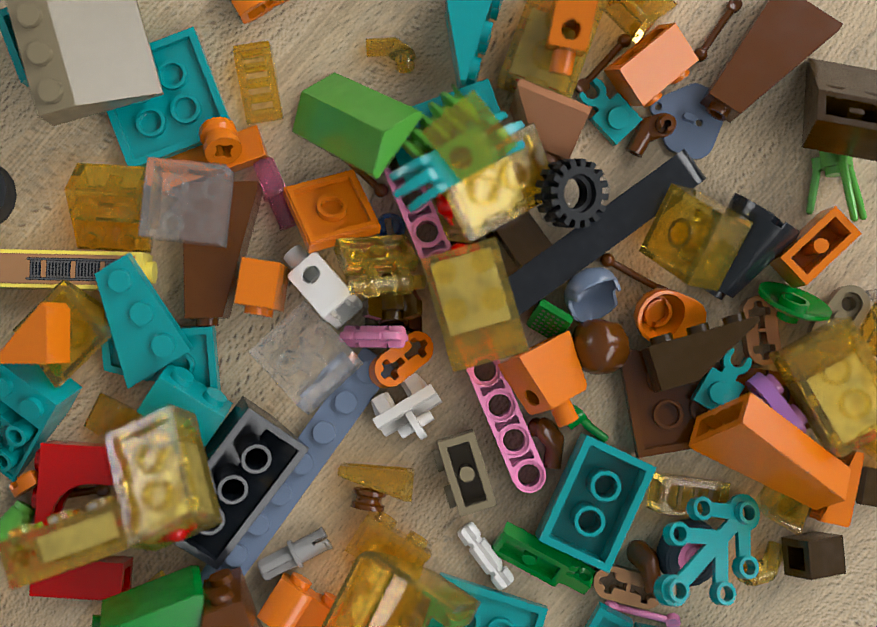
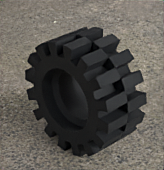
[534,159,609,228]

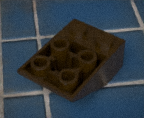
[802,58,877,161]

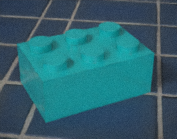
[535,432,657,573]

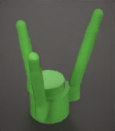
[806,151,867,222]

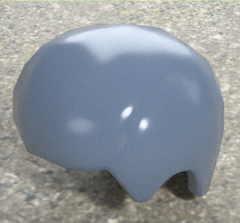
[564,267,621,323]

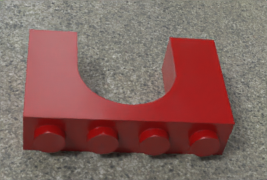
[25,440,142,601]

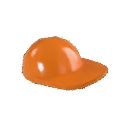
[633,288,707,341]

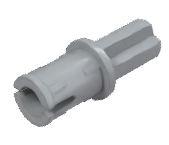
[257,527,333,581]

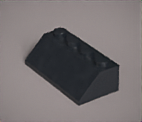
[172,396,309,570]

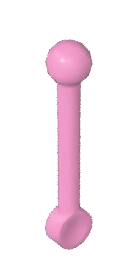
[604,600,681,627]

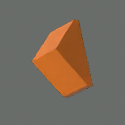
[0,302,70,364]

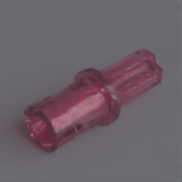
[253,156,296,231]

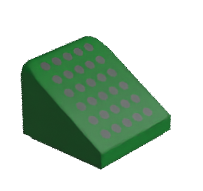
[526,299,574,338]

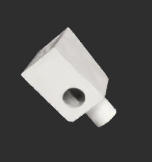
[284,244,363,330]

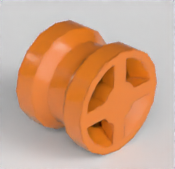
[199,117,242,165]

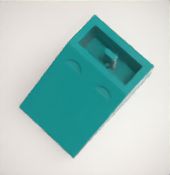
[445,0,503,89]
[0,364,82,482]

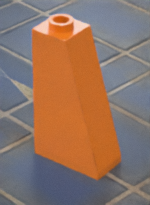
[689,392,851,510]

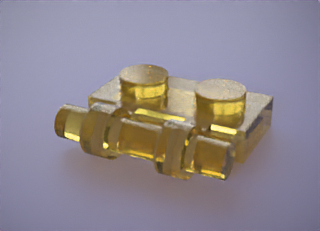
[333,234,426,298]

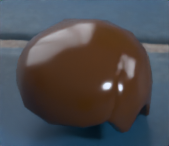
[572,318,630,375]

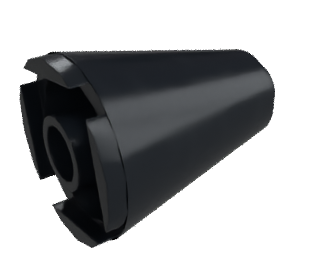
[701,193,801,300]

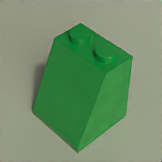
[92,565,204,627]

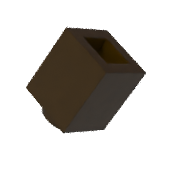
[494,208,552,269]
[781,531,846,580]

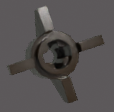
[363,271,422,332]

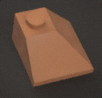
[509,78,592,169]

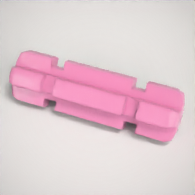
[339,325,409,348]

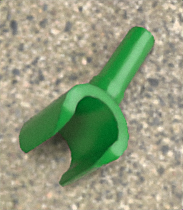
[567,404,609,443]

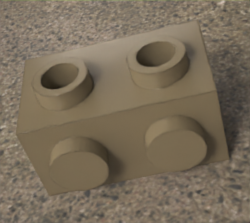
[432,429,497,517]

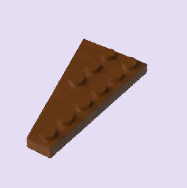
[620,349,821,458]

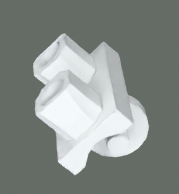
[371,373,442,440]

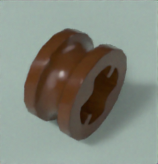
[351,487,387,512]

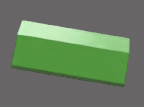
[292,72,423,179]

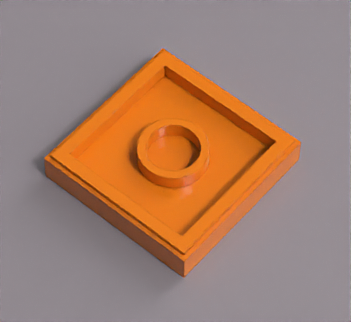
[283,169,381,253]

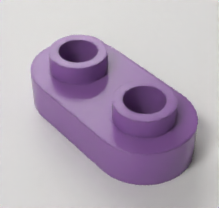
[745,372,807,433]

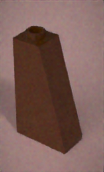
[700,0,843,123]
[182,181,263,326]

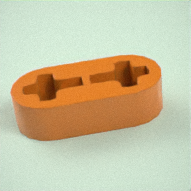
[369,331,434,388]

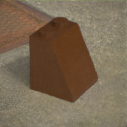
[201,567,263,627]

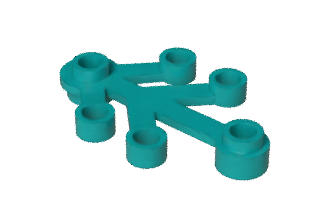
[653,494,760,607]

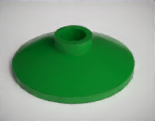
[757,282,832,324]

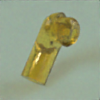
[366,37,416,73]
[736,541,783,586]

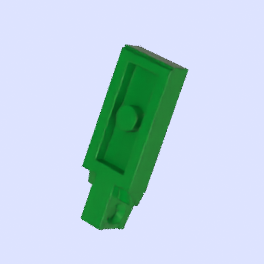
[491,521,596,595]

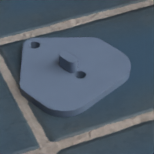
[649,83,723,160]

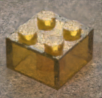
[639,183,753,291]

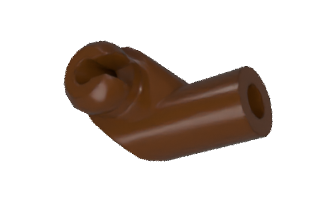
[626,113,677,158]
[528,417,564,469]
[626,540,661,593]

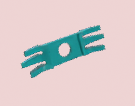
[389,111,526,213]

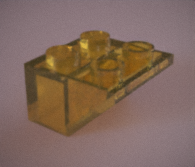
[64,163,156,253]

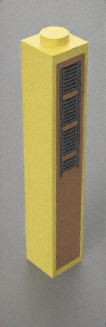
[0,249,158,291]

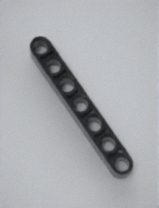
[497,149,707,329]

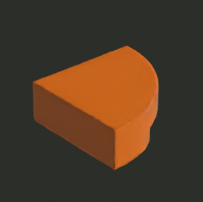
[9,469,38,498]

